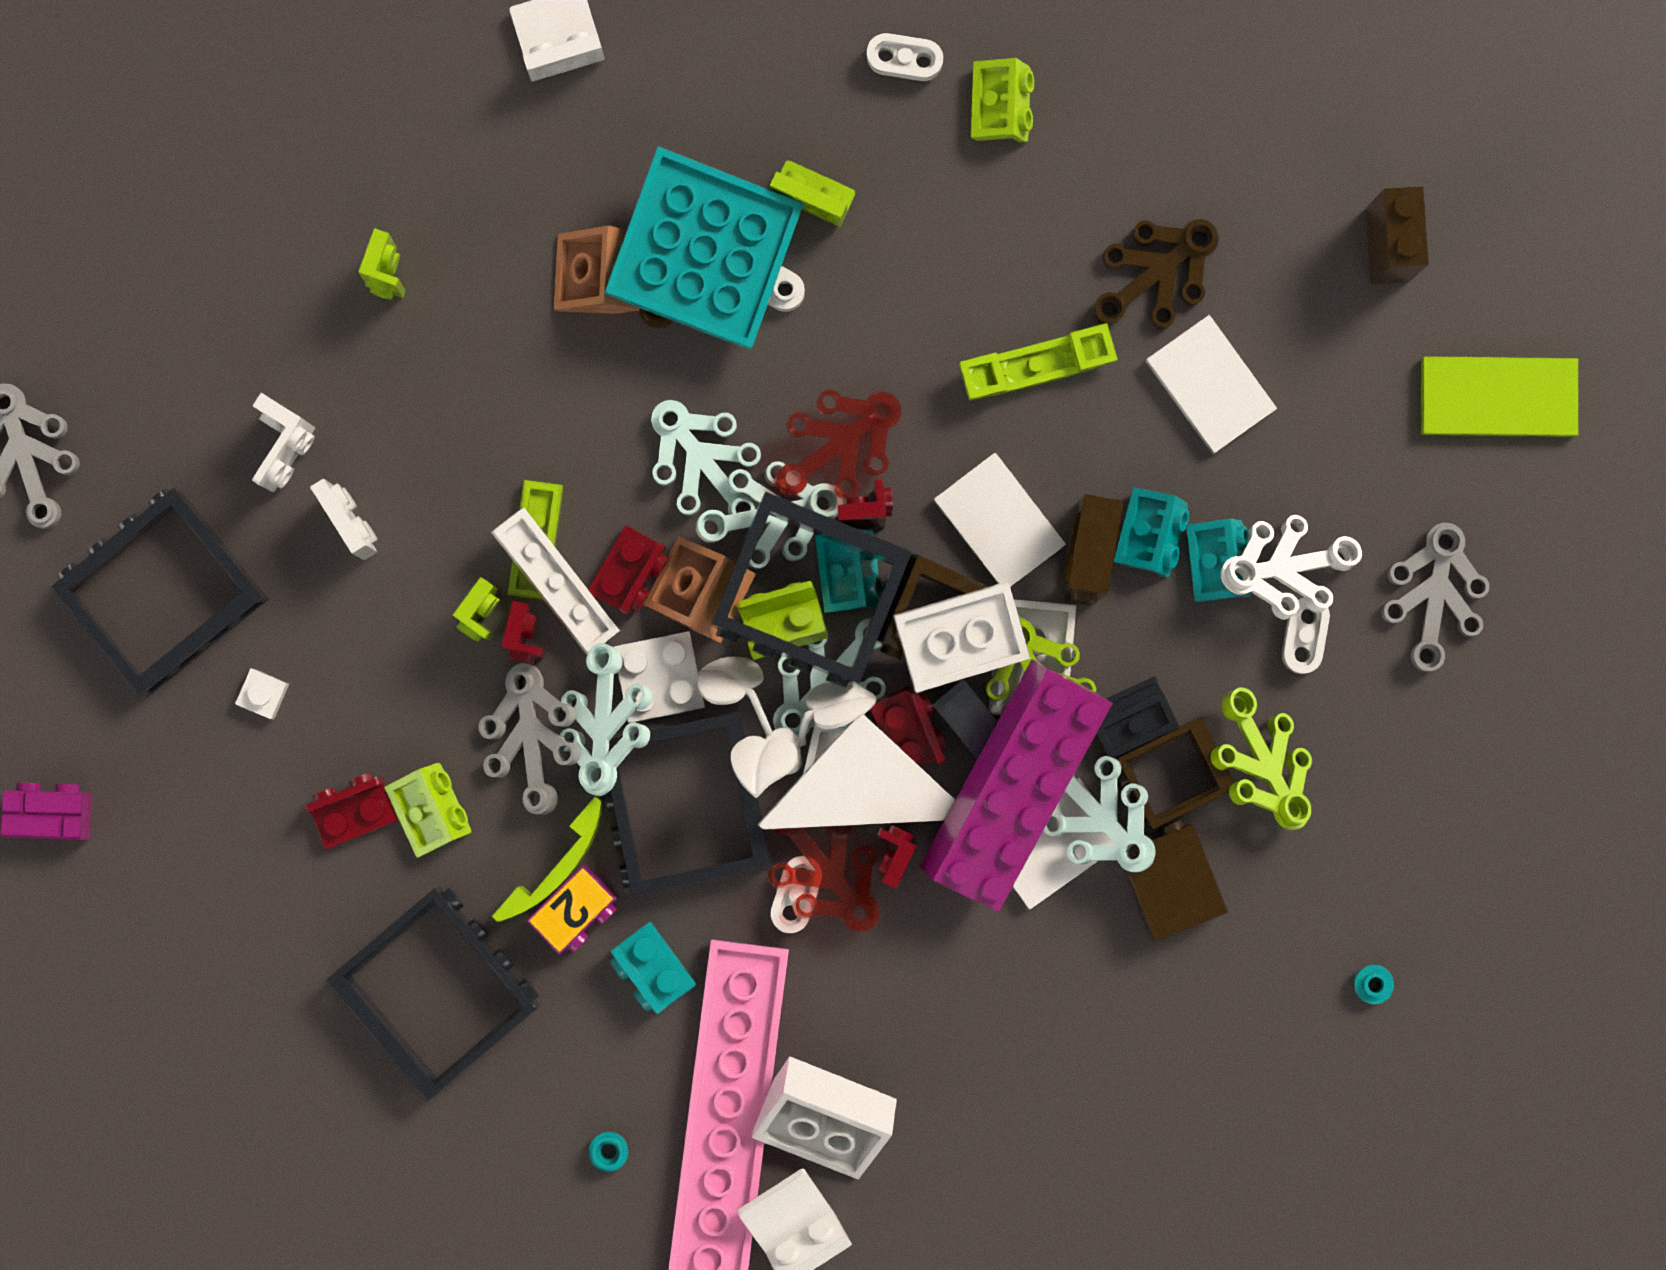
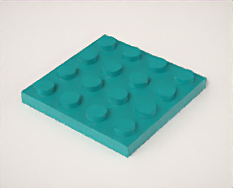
[604,146,803,350]

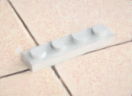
[491,507,620,655]

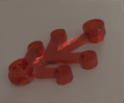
[774,389,901,499]
[768,825,880,932]

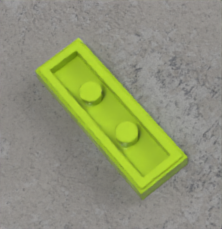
[508,480,564,600]

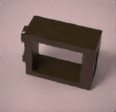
[1062,494,1124,605]
[876,554,986,660]
[1112,717,1235,829]

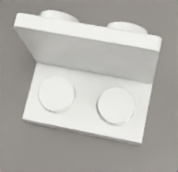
[510,0,605,82]
[252,393,315,492]
[737,1169,852,1270]

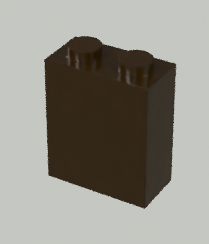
[1366,186,1429,284]
[1123,820,1229,941]

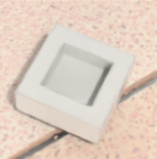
[235,668,289,720]

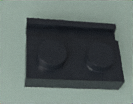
[1096,676,1180,758]

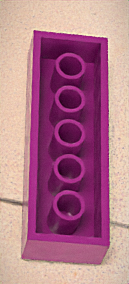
[919,659,1113,912]

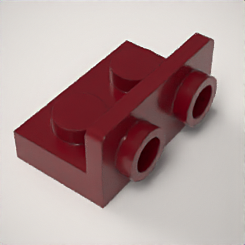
[837,478,893,530]
[588,525,669,616]
[501,601,545,664]
[869,686,947,767]
[305,772,399,850]
[877,825,917,889]

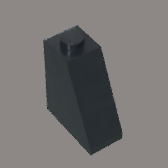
[931,679,997,761]

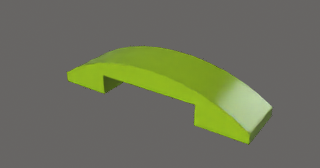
[959,323,1118,400]
[492,796,604,922]

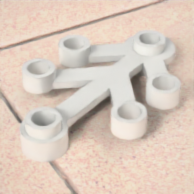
[1221,515,1362,620]

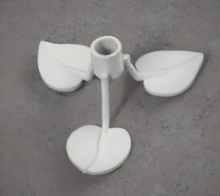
[698,657,877,798]

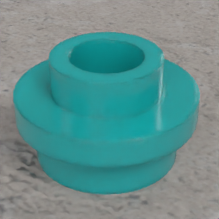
[1354,965,1394,1004]
[589,1131,629,1172]

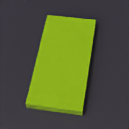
[1421,357,1579,437]

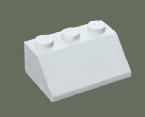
[752,1057,897,1179]

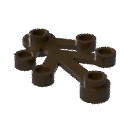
[1093,219,1219,329]

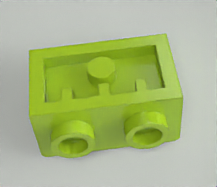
[971,58,1034,143]
[770,160,855,227]
[358,228,406,300]
[453,577,500,642]
[737,581,828,660]
[384,763,471,858]

